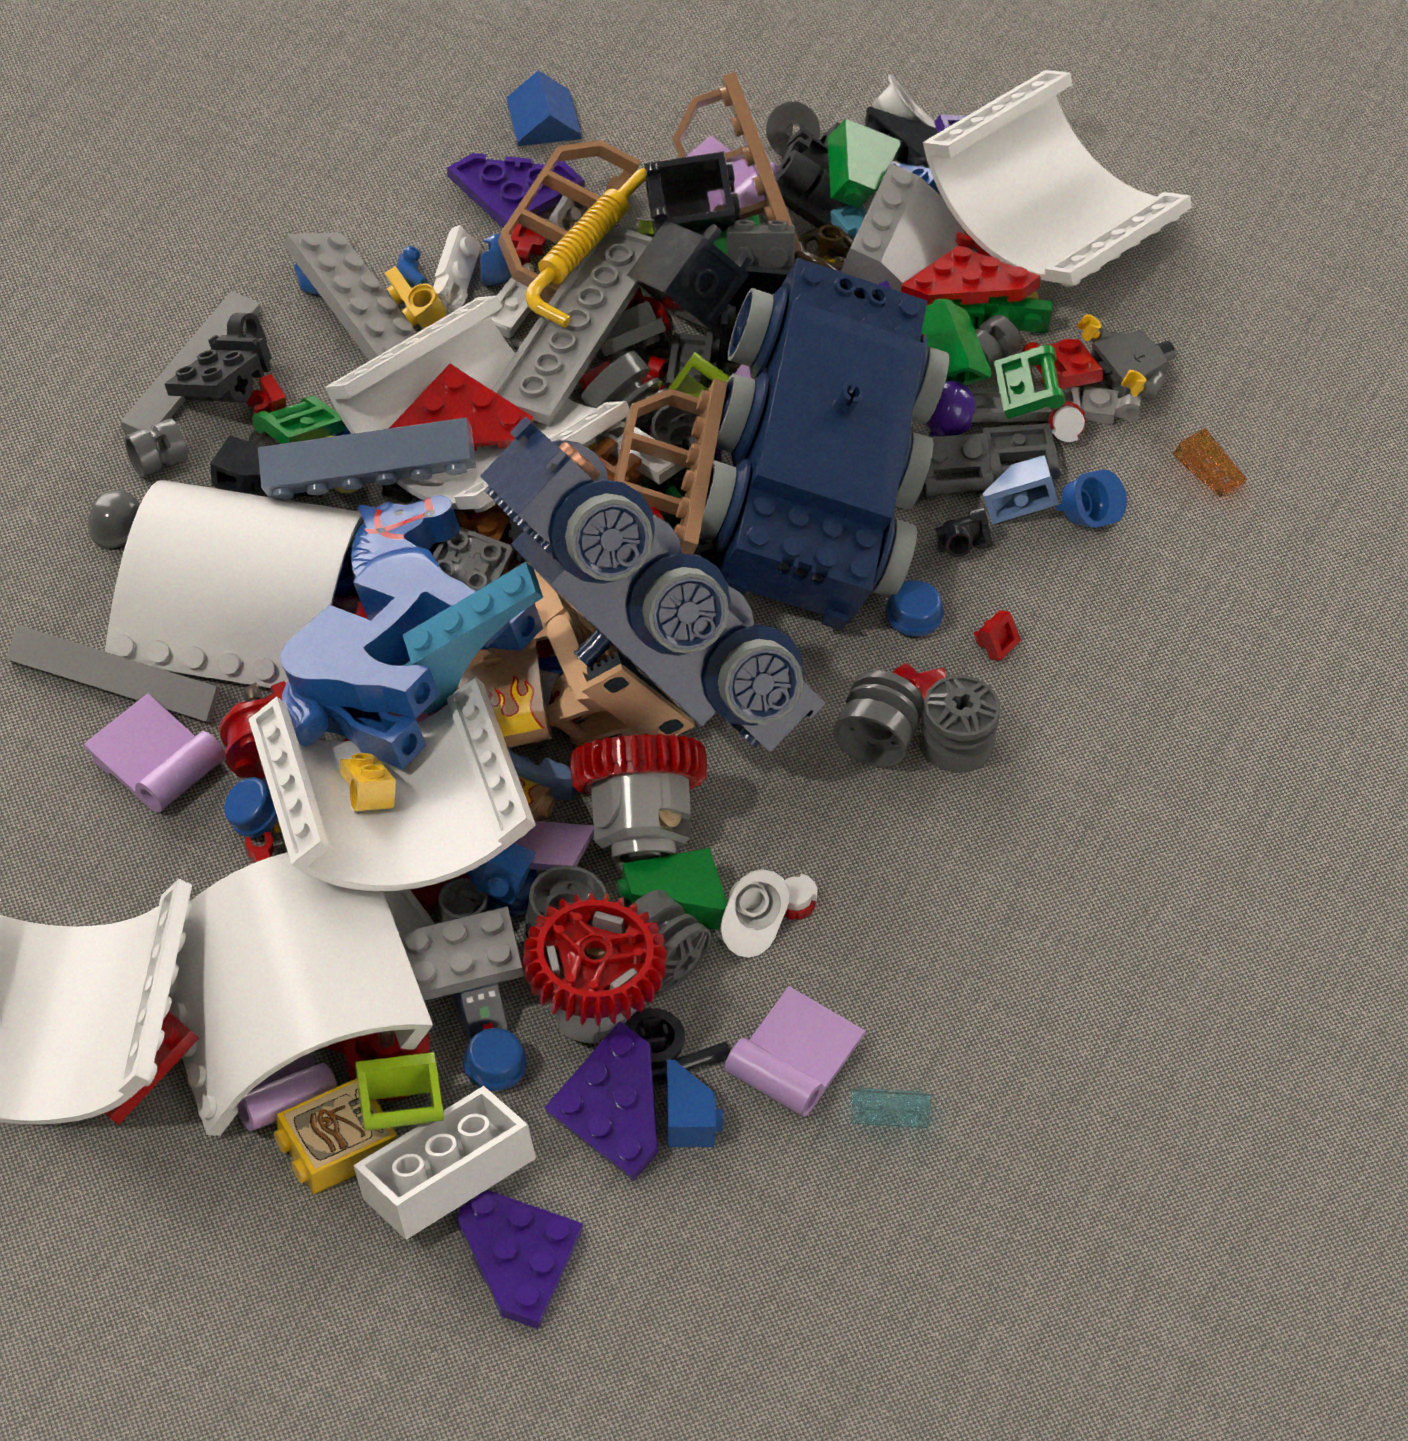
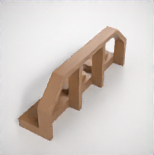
[672,71,802,252]
[498,140,641,317]
[614,378,727,555]

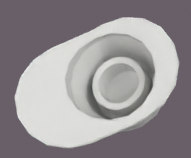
[873,74,936,128]
[721,869,790,958]

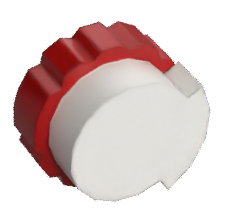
[1048,401,1086,442]
[783,874,817,920]

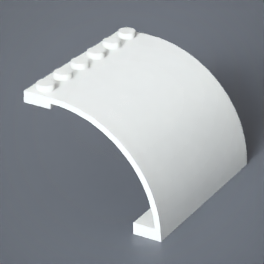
[923,70,1192,287]
[325,296,629,512]
[105,480,363,688]
[249,676,536,891]
[168,852,433,1136]
[0,879,193,1125]

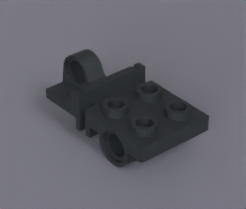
[775,122,842,228]
[164,313,272,403]

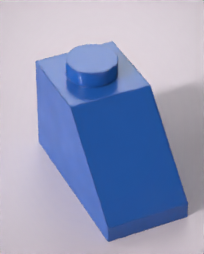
[466,843,536,905]
[666,1060,723,1147]

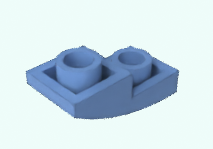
[508,750,576,801]

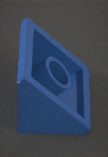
[507,70,581,146]

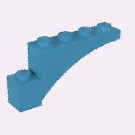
[403,562,543,715]

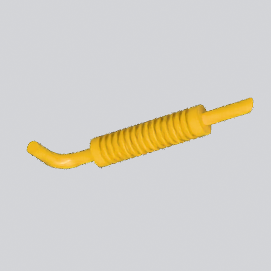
[525,168,645,328]

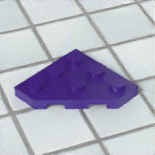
[447,153,585,228]
[544,1021,659,1181]
[457,1190,583,1329]

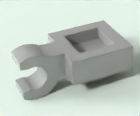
[1081,386,1141,425]

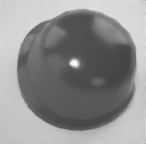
[88,490,140,549]

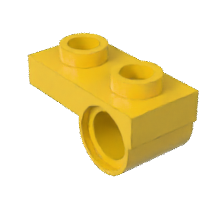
[385,266,446,330]
[340,753,396,811]

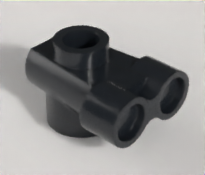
[934,507,993,557]

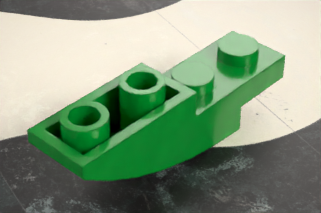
[951,296,1052,333]

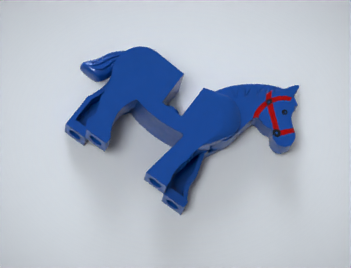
[280,495,543,770]

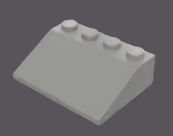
[840,163,966,292]

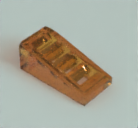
[1173,428,1247,497]

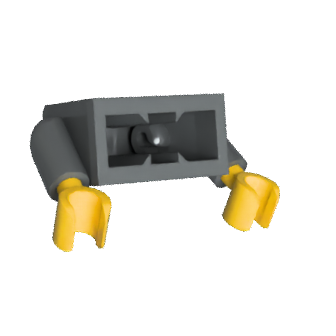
[1077,314,1176,400]

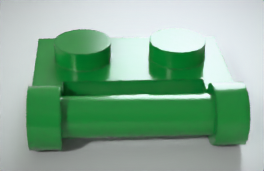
[994,345,1066,419]
[252,395,345,444]

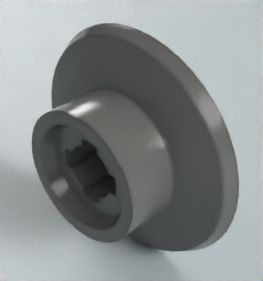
[766,101,820,158]

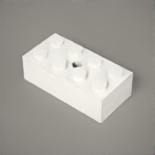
[354,1086,536,1240]

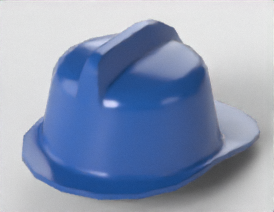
[1056,469,1127,528]

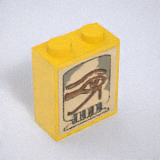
[274,1078,397,1195]

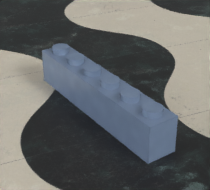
[258,418,476,500]

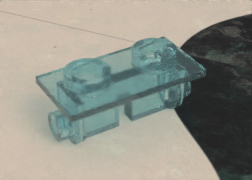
[850,1085,931,1128]

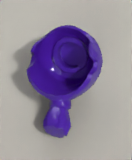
[926,381,976,437]

